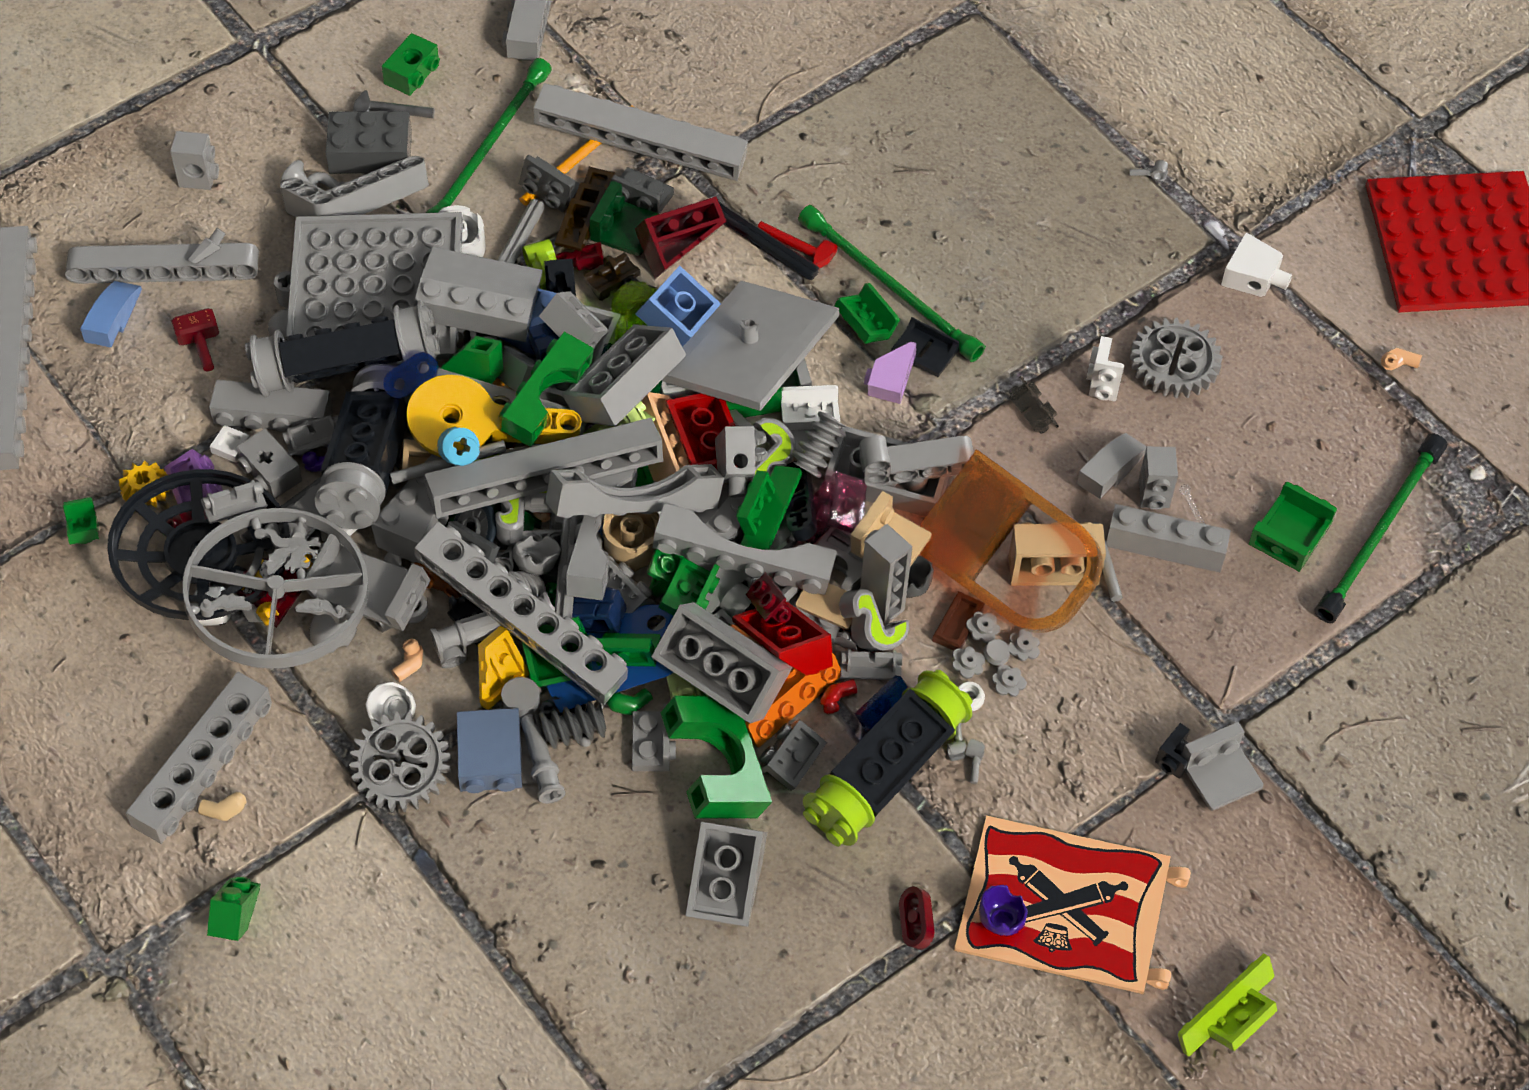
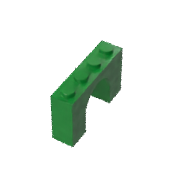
[660,696,772,819]

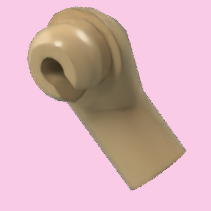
[198,792,246,821]

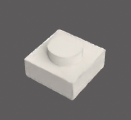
[210,425,250,463]

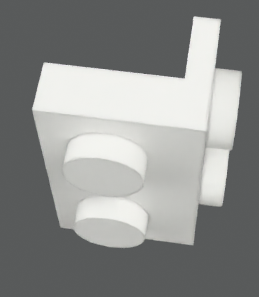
[1086,336,1124,401]
[781,385,840,430]

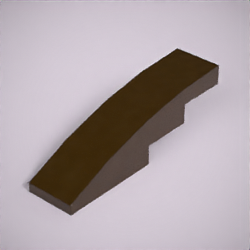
[555,166,615,251]

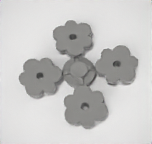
[952,612,1040,697]

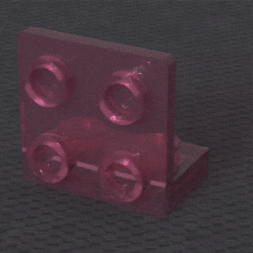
[805,471,867,544]

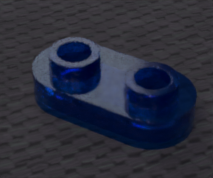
[383,352,438,399]

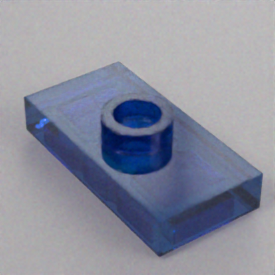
[854,675,908,733]

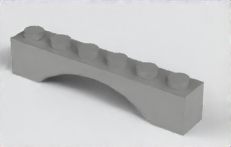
[545,464,724,518]
[562,468,638,600]
[652,503,837,595]

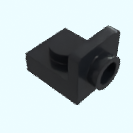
[1155,723,1190,779]

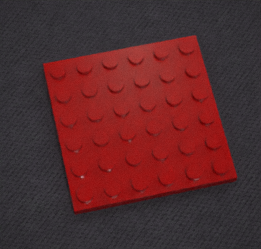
[1365,171,1529,313]

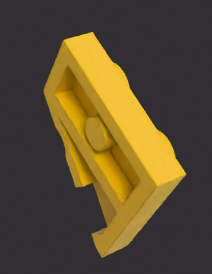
[478,626,530,710]

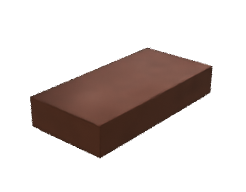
[932,591,985,651]

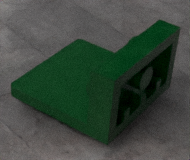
[590,181,659,256]

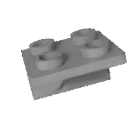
[1182,722,1264,811]

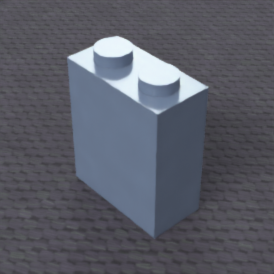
[457,708,522,793]

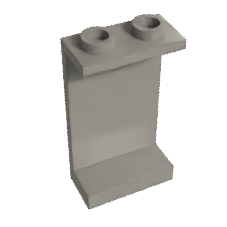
[306,534,430,631]

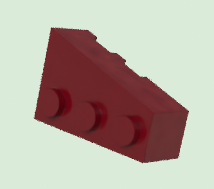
[634,197,726,279]

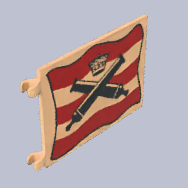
[954,815,1190,994]

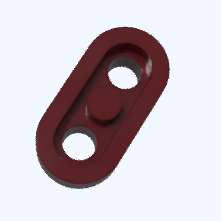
[899,886,935,950]

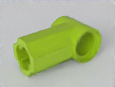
[522,239,556,290]

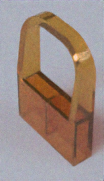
[920,449,1103,633]

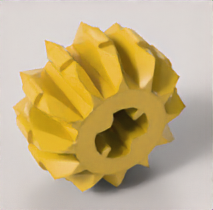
[119,460,170,508]

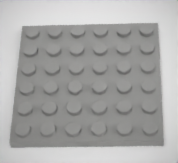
[286,212,463,360]

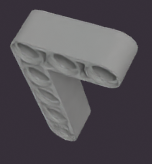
[280,156,429,217]

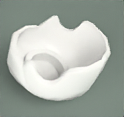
[366,682,416,725]

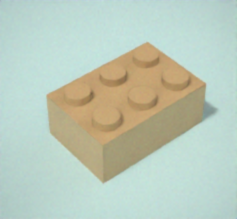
[1008,522,1106,586]

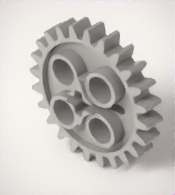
[1130,318,1223,398]
[349,712,452,812]

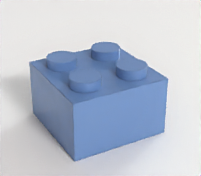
[636,265,721,347]

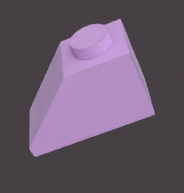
[864,342,916,404]

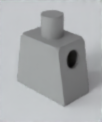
[715,426,755,498]

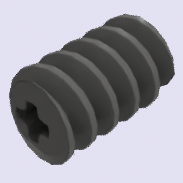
[540,701,606,749]

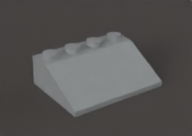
[414,247,543,342]

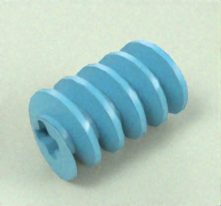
[437,427,480,466]

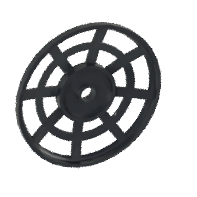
[107,469,290,620]

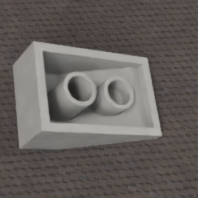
[686,821,768,927]

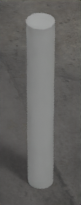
[1093,522,1123,602]

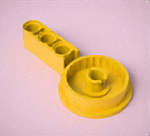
[407,375,582,457]

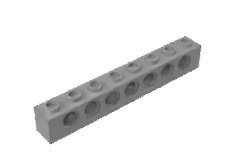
[415,521,628,705]

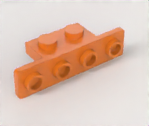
[745,653,841,747]

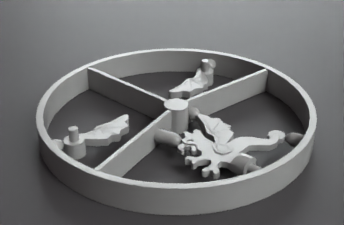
[183,508,368,669]

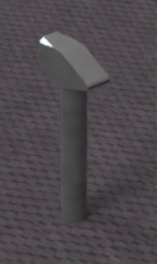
[353,90,435,118]

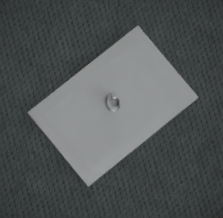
[661,280,839,411]

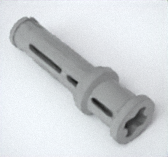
[520,714,566,804]

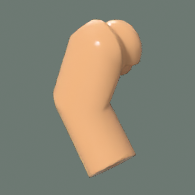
[1381,348,1422,370]
[391,638,423,683]

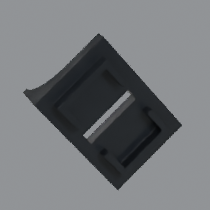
[891,317,959,377]

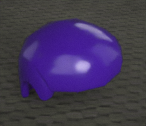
[979,885,1028,936]

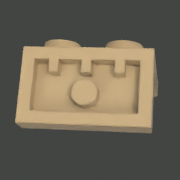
[851,491,931,567]

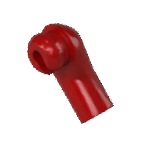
[820,679,858,714]

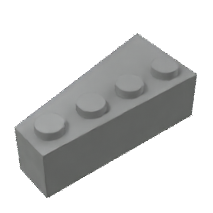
[371,454,449,564]

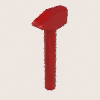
[758,221,838,269]

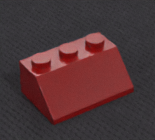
[666,393,737,471]
[732,601,833,676]

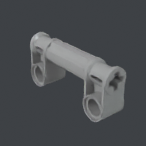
[430,592,551,668]

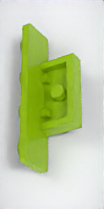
[1178,953,1278,1056]

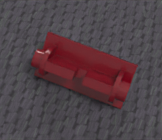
[746,572,792,623]

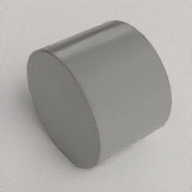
[719,582,755,618]
[501,677,541,720]

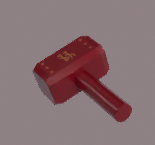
[171,308,219,372]

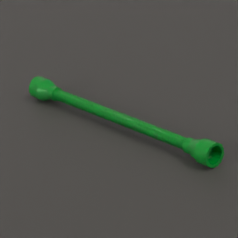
[426,58,552,213]
[798,205,986,362]

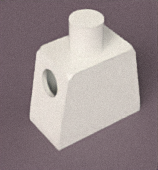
[1221,233,1292,297]

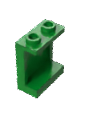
[1248,481,1337,572]

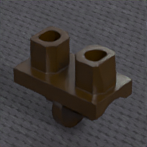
[584,252,641,301]

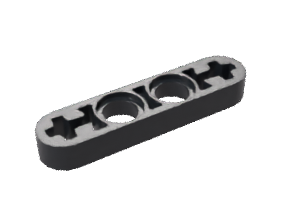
[785,461,818,541]

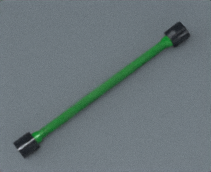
[1314,433,1448,623]

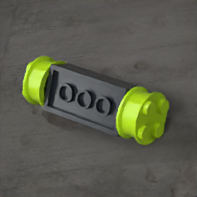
[803,669,973,847]

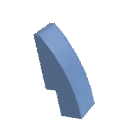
[80,281,142,347]

